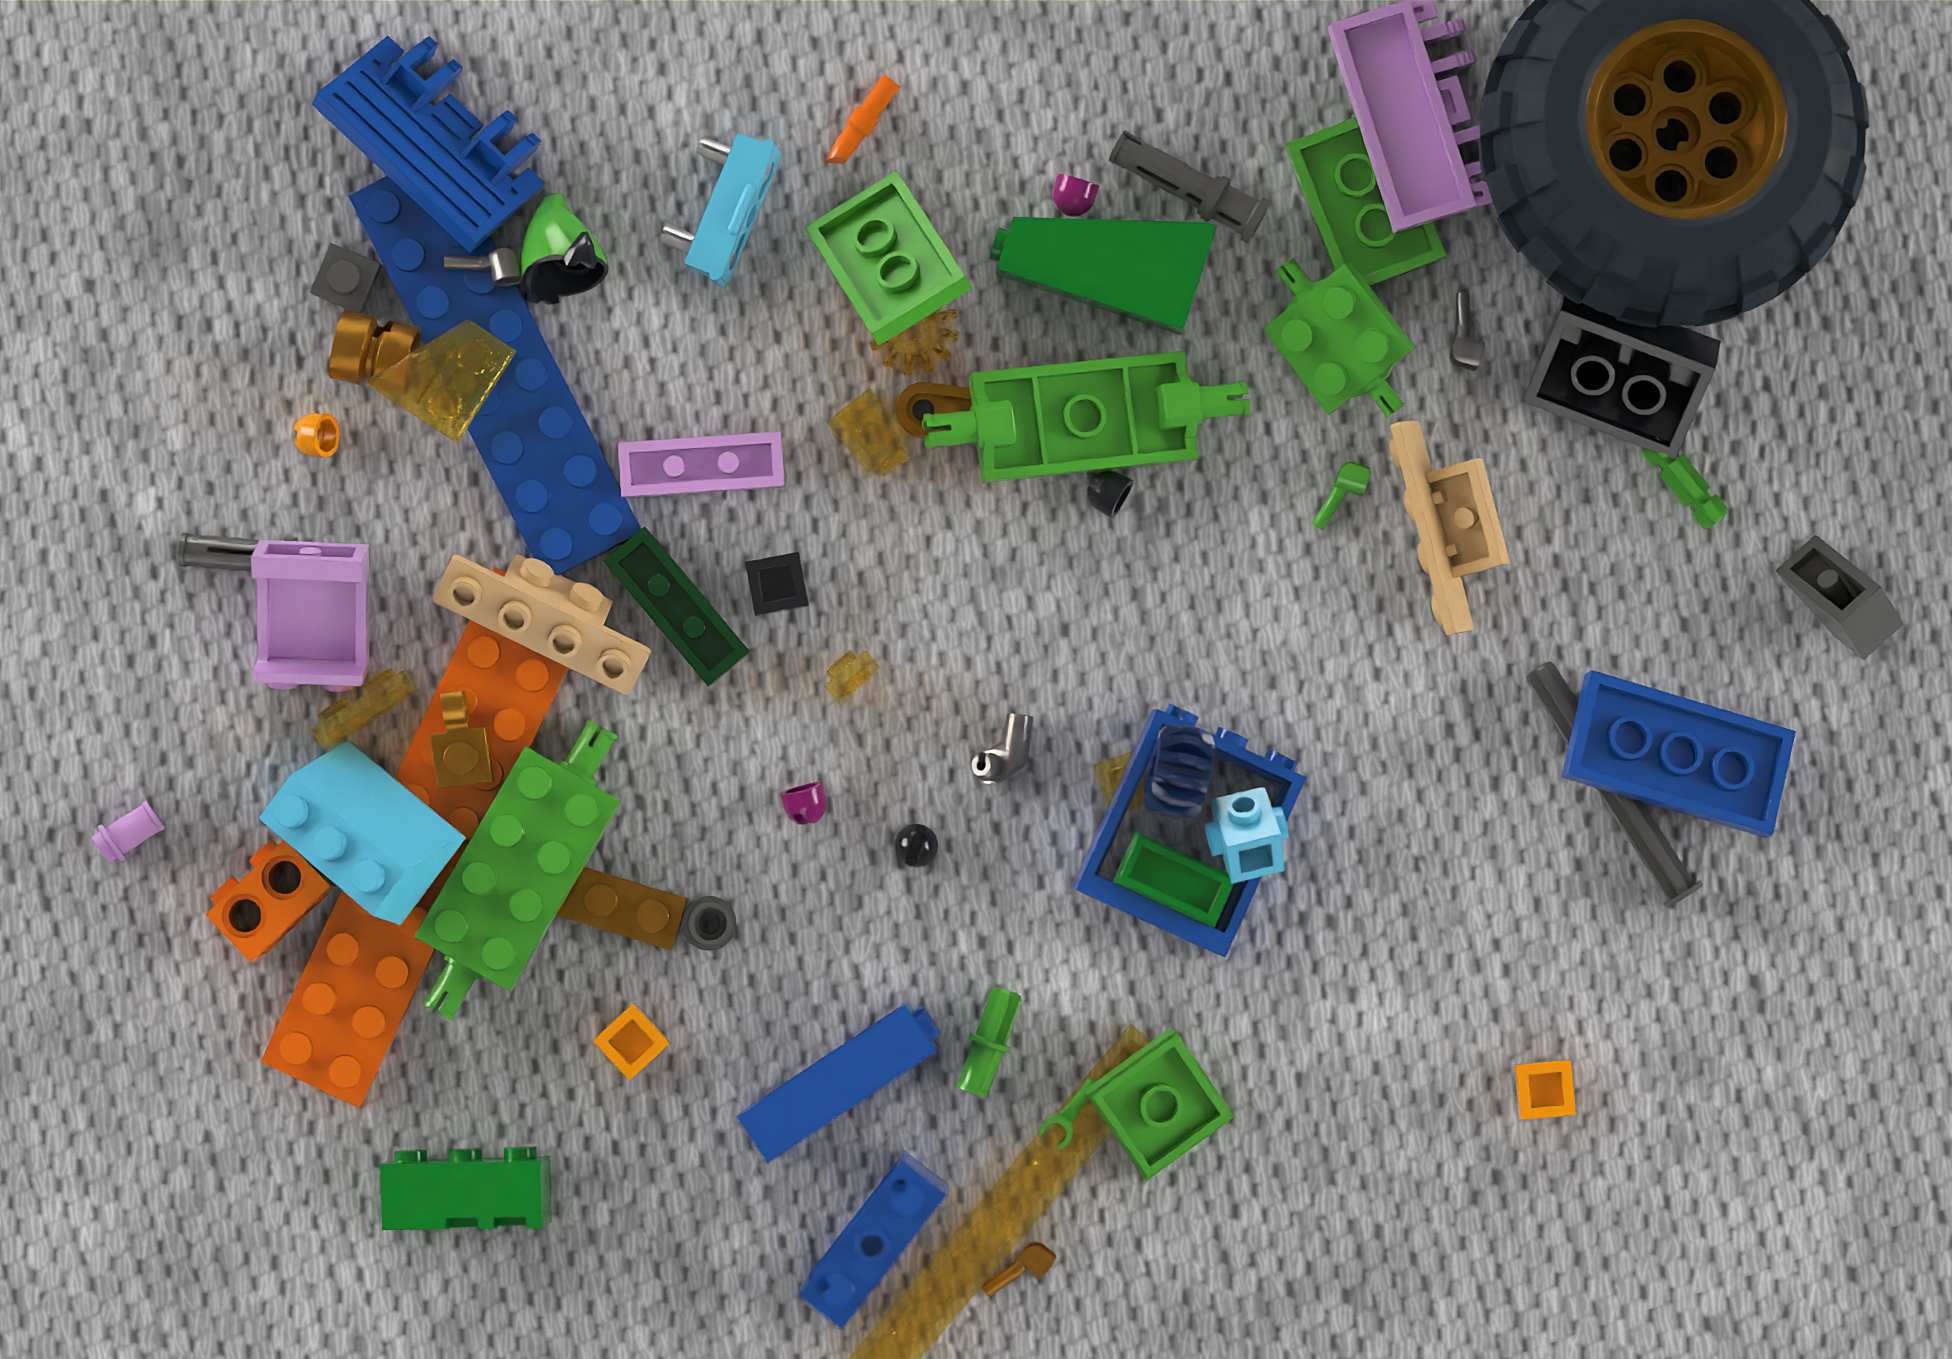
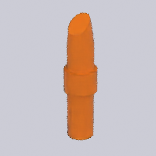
[826,74,900,164]

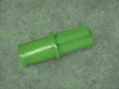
[956,987,1022,1098]

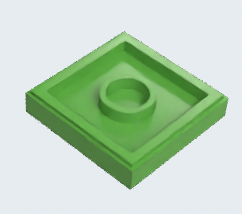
[1083,1027,1235,1181]

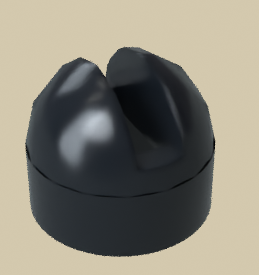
[1087,470,1133,518]
[894,824,938,867]

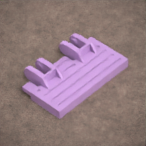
[1327,0,1493,233]

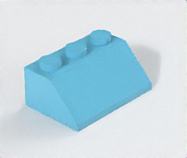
[259,741,466,925]

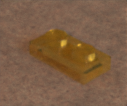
[311,668,421,750]

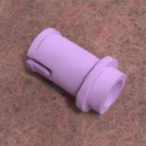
[91,800,165,864]

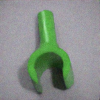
[1312,462,1371,530]
[1039,1077,1095,1150]

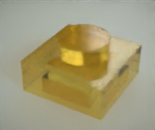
[824,650,881,704]

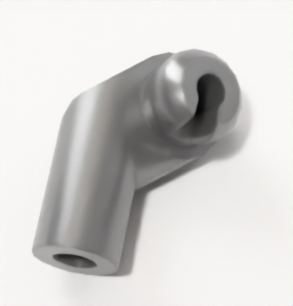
[971,713,1033,785]

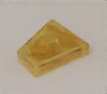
[367,319,517,443]

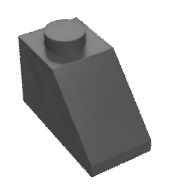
[1776,534,1904,660]

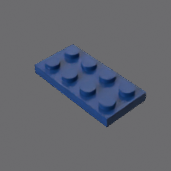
[1561,670,1796,838]

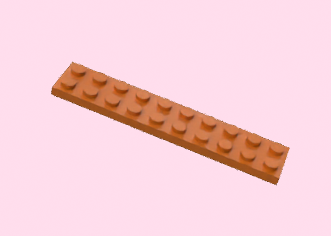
[260,567,569,1108]

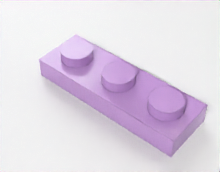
[618,431,785,498]

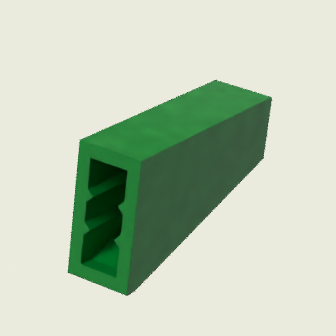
[989,217,1217,335]

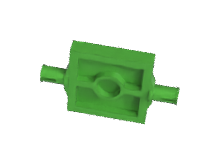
[1263,257,1416,419]

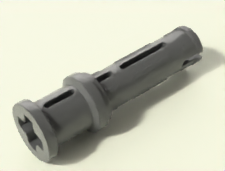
[1108,130,1271,244]

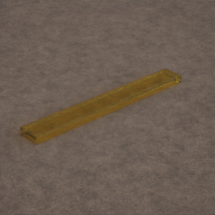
[848,1023,1151,1359]

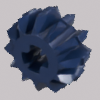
[1144,725,1216,819]

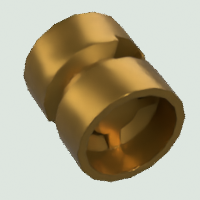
[329,310,421,396]

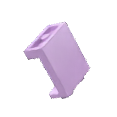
[251,540,369,692]

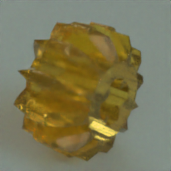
[870,309,960,377]

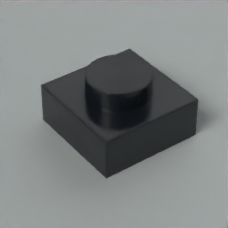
[745,552,809,616]

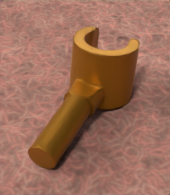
[982,1241,1057,1297]

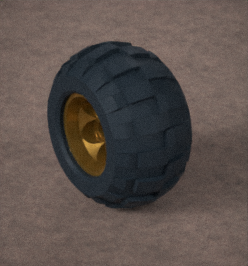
[1478,0,1870,328]

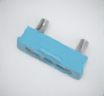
[660,133,782,288]

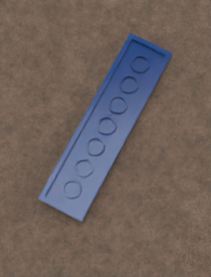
[348,176,641,575]

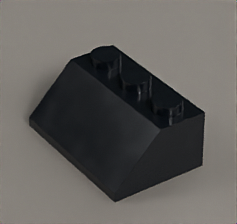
[1522,296,1721,460]

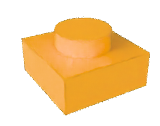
[593,1003,671,1081]
[1514,1060,1576,1120]

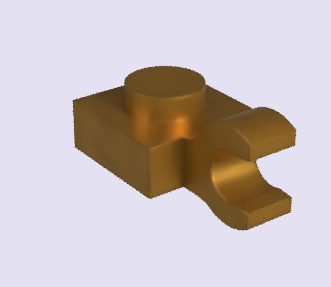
[430,691,494,789]

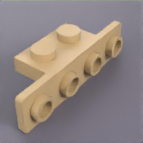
[1389,420,1510,636]
[433,553,651,695]

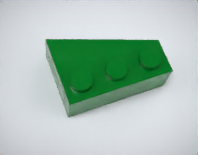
[380,1146,552,1230]

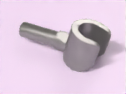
[444,248,521,287]
[1450,292,1485,371]

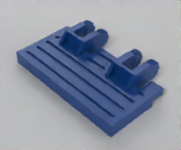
[312,36,545,253]

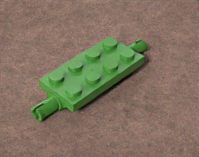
[922,351,1250,484]
[414,719,622,1021]

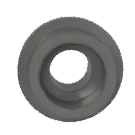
[681,896,736,951]

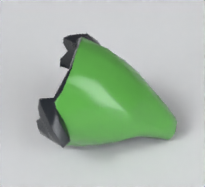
[519,193,609,305]

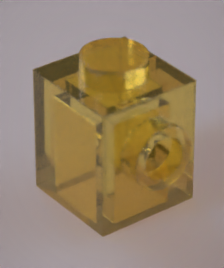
[827,388,911,477]

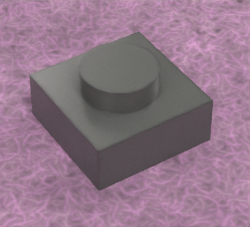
[309,243,382,313]

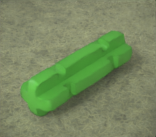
[1640,437,1728,529]

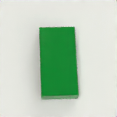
[1112,832,1234,928]

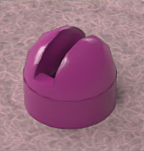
[1053,174,1099,216]
[780,782,827,825]

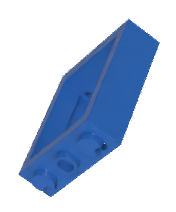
[1071,704,1307,958]
[736,1002,941,1164]
[798,1151,948,1330]

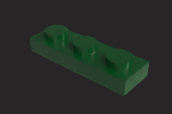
[603,527,751,687]

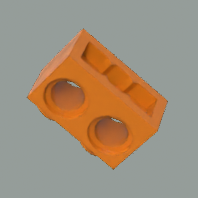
[206,839,337,962]

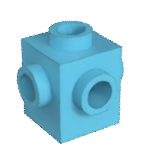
[1205,787,1288,884]

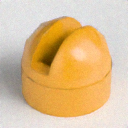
[293,413,340,457]

